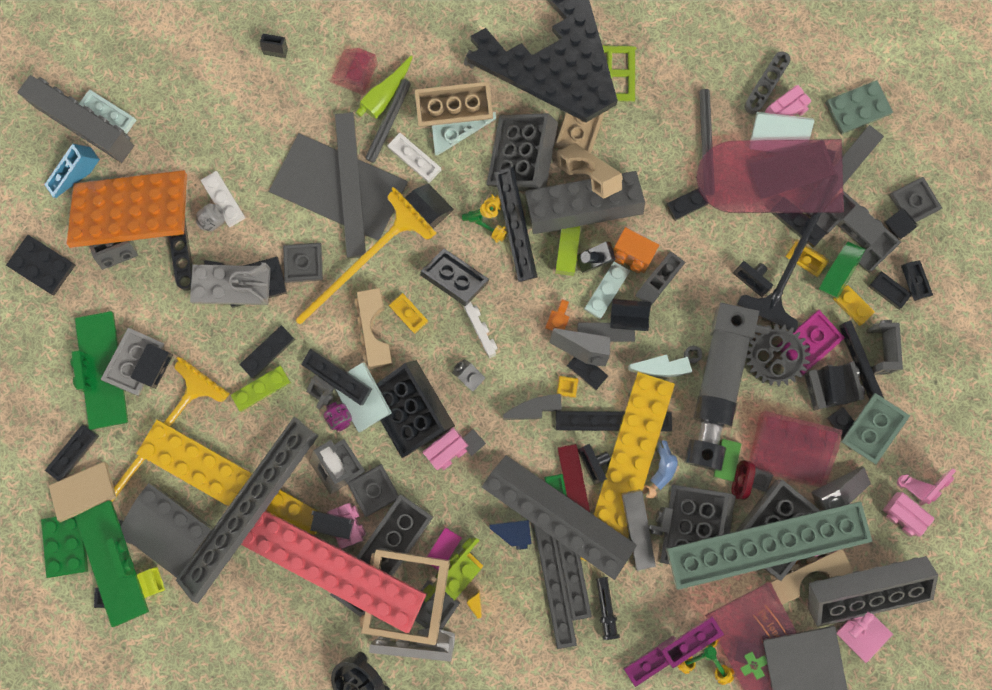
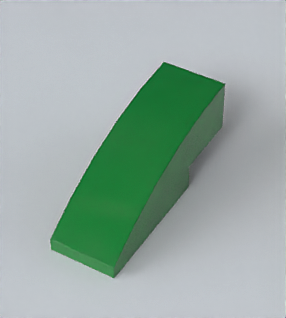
[819,241,866,299]

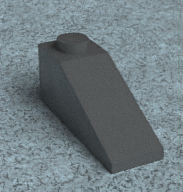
[635,251,686,306]
[549,328,610,367]
[811,466,871,511]

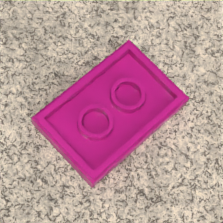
[776,310,845,375]

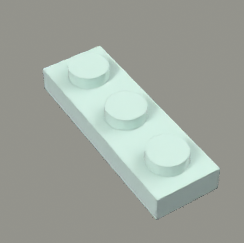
[79,89,137,134]
[584,262,630,319]

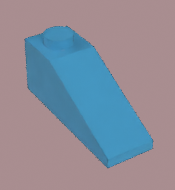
[44,144,100,198]

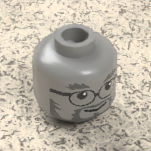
[196,203,225,232]

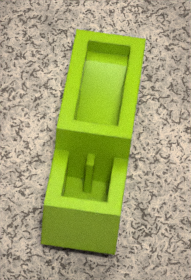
[555,226,581,276]

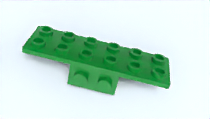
[70,311,128,430]
[75,501,149,627]

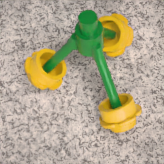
[462,194,507,243]
[677,638,734,685]

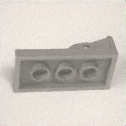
[190,263,270,305]
[369,628,455,662]

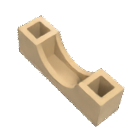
[557,143,623,199]
[355,288,393,369]
[766,549,853,605]

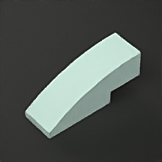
[628,355,692,377]

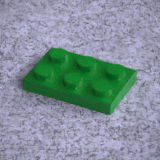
[41,516,88,578]

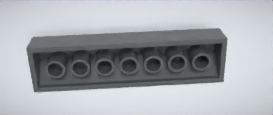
[482,455,637,580]

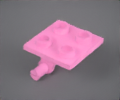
[897,468,956,506]
[836,612,893,663]

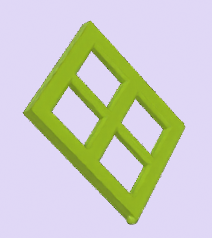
[603,46,637,102]

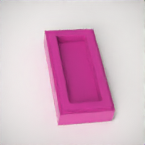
[427,527,462,571]

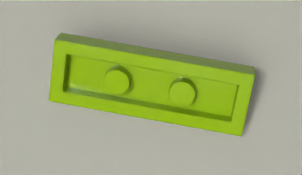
[231,365,291,412]

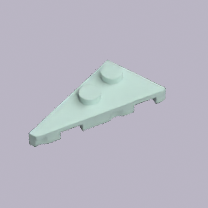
[432,112,496,156]

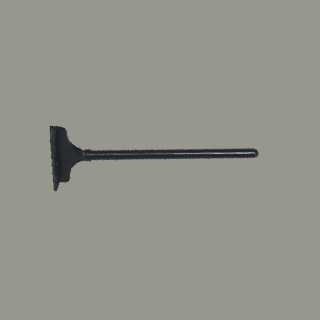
[736,175,838,333]

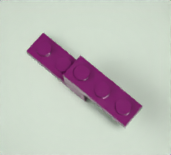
[623,616,724,687]

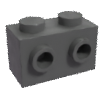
[90,240,138,270]

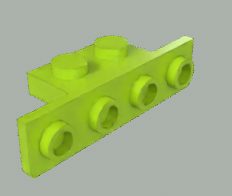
[422,538,481,602]

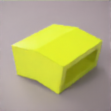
[137,567,165,598]

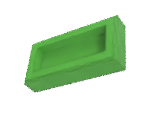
[713,439,742,482]

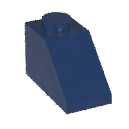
[489,520,532,550]

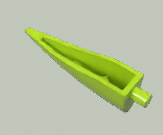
[355,55,413,119]

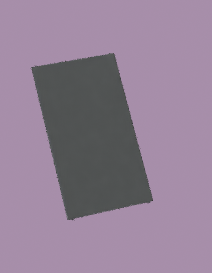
[269,133,408,241]
[763,626,848,690]

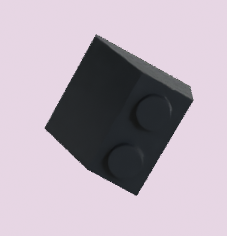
[405,183,454,229]

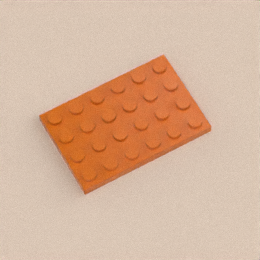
[66,170,187,248]

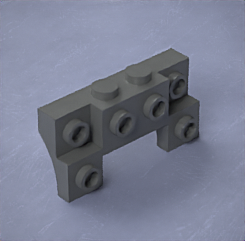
[816,191,901,273]

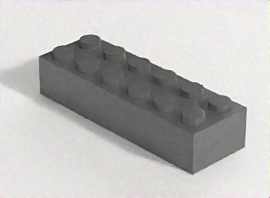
[17,75,135,163]
[525,171,645,235]
[330,494,434,617]
[808,556,938,627]

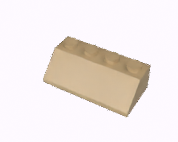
[415,82,493,127]

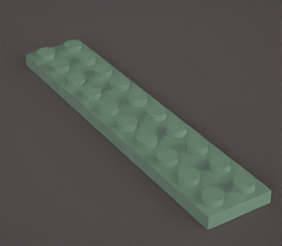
[666,502,873,590]

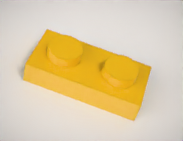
[833,285,875,326]
[389,293,429,334]

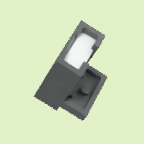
[310,439,365,495]

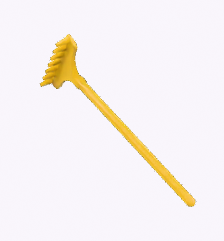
[296,187,437,324]
[110,357,230,502]

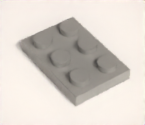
[101,328,165,396]

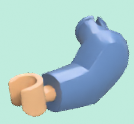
[642,440,678,499]

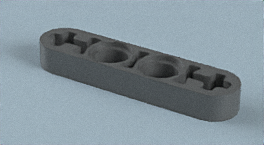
[744,51,790,114]

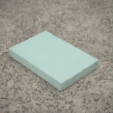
[749,112,814,153]
[335,363,392,432]

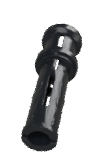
[596,577,620,640]

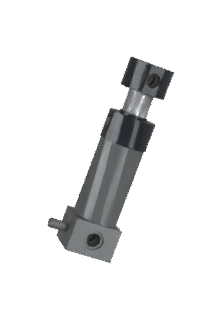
[684,302,770,471]

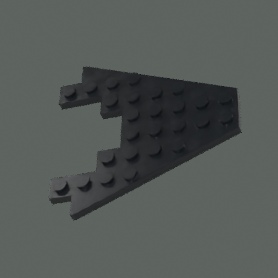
[466,0,618,123]

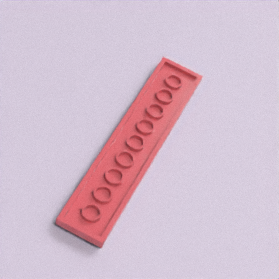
[241,511,427,633]

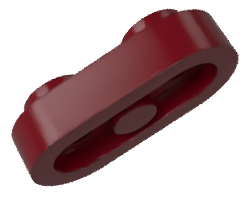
[731,460,756,500]

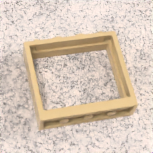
[360,549,450,645]

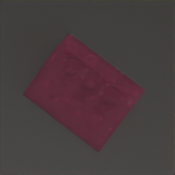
[749,411,842,487]

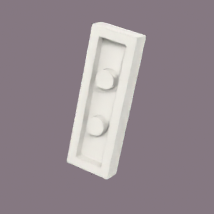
[387,133,441,183]
[201,171,246,227]
[464,302,498,358]

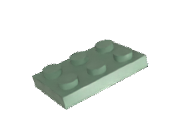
[825,80,893,135]
[841,393,910,465]

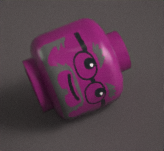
[323,402,352,432]

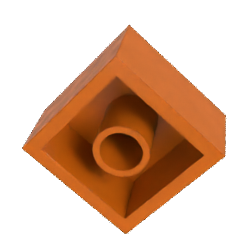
[613,227,659,273]

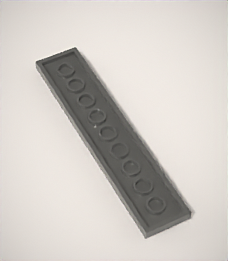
[176,417,318,604]

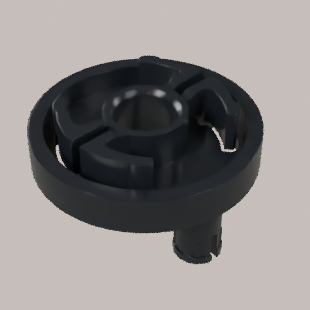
[331,652,390,690]

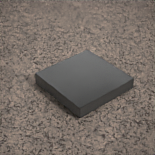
[889,177,943,222]
[283,243,323,283]
[347,464,399,517]
[415,580,460,629]

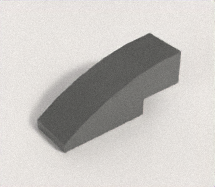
[503,394,562,420]

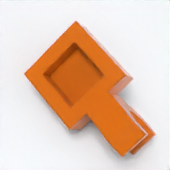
[545,299,570,331]

